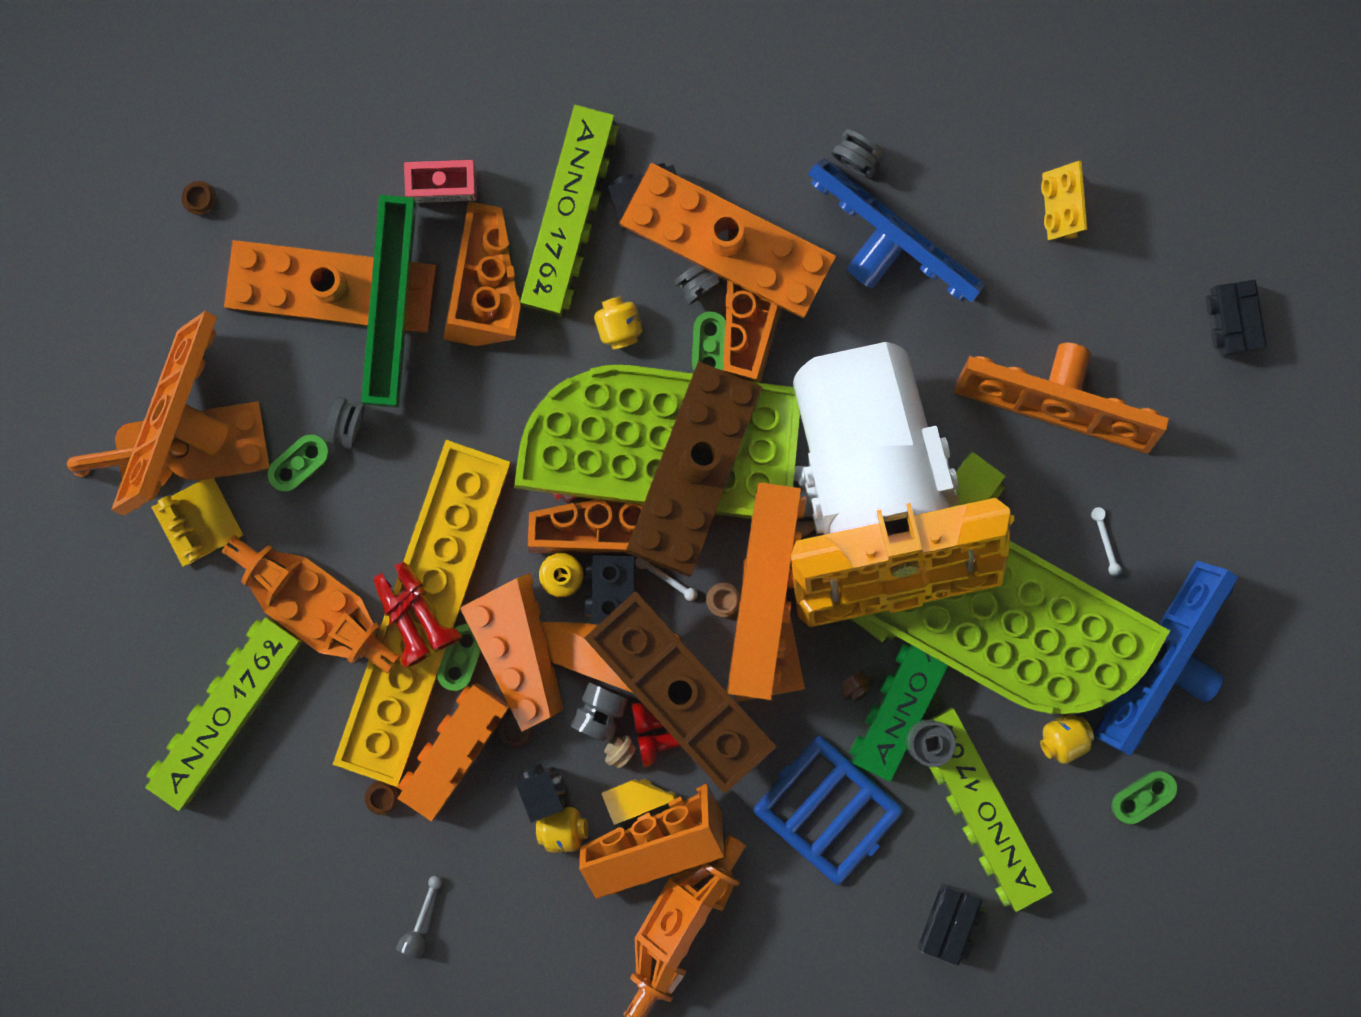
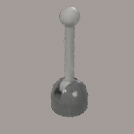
[396,876,442,959]

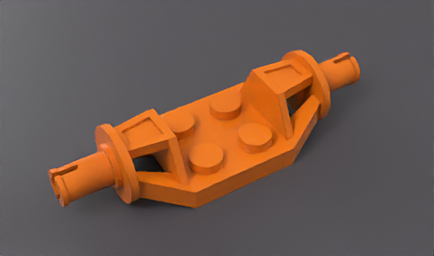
[222,535,401,674]
[624,834,747,1017]

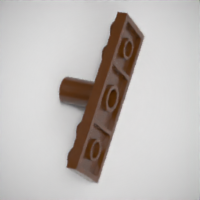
[625,361,762,577]
[584,591,776,794]

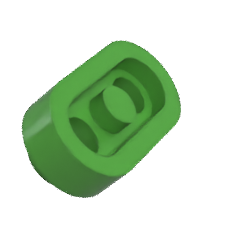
[692,311,726,371]
[268,434,330,492]
[437,624,482,691]
[1111,770,1177,824]

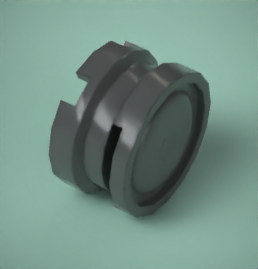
[831,129,886,178]
[674,264,727,305]
[325,396,365,449]

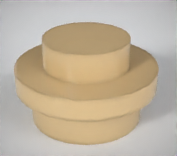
[604,735,636,768]

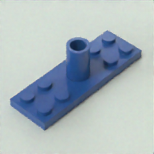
[808,158,985,303]
[1093,560,1238,756]

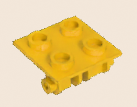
[1041,161,1087,240]
[151,478,244,567]

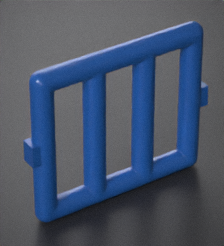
[754,736,904,885]

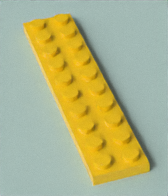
[332,440,511,787]

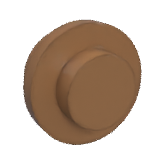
[706,583,740,617]

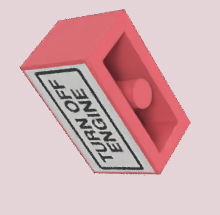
[404,160,477,203]

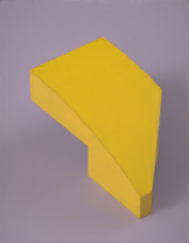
[601,778,678,825]

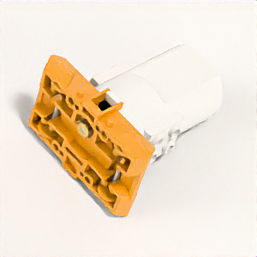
[791,342,1010,627]

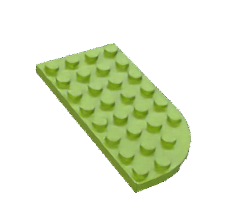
[514,364,800,519]
[861,541,1170,714]

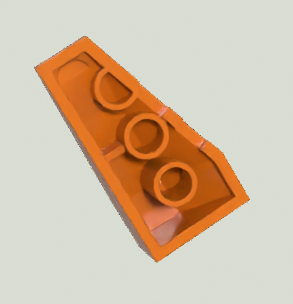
[443,201,520,346]

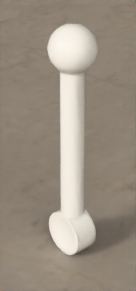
[1091,507,1122,577]
[636,557,698,601]

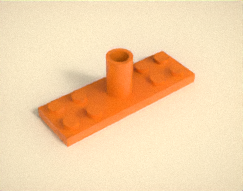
[619,163,836,319]
[224,240,437,334]
[111,311,228,516]
[953,343,1169,454]

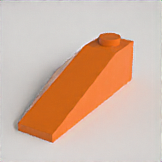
[541,622,681,693]

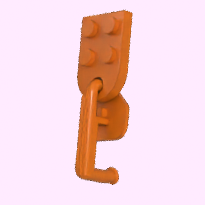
[67,401,269,487]

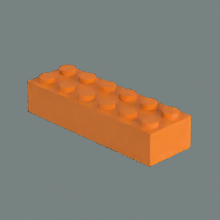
[727,482,806,700]

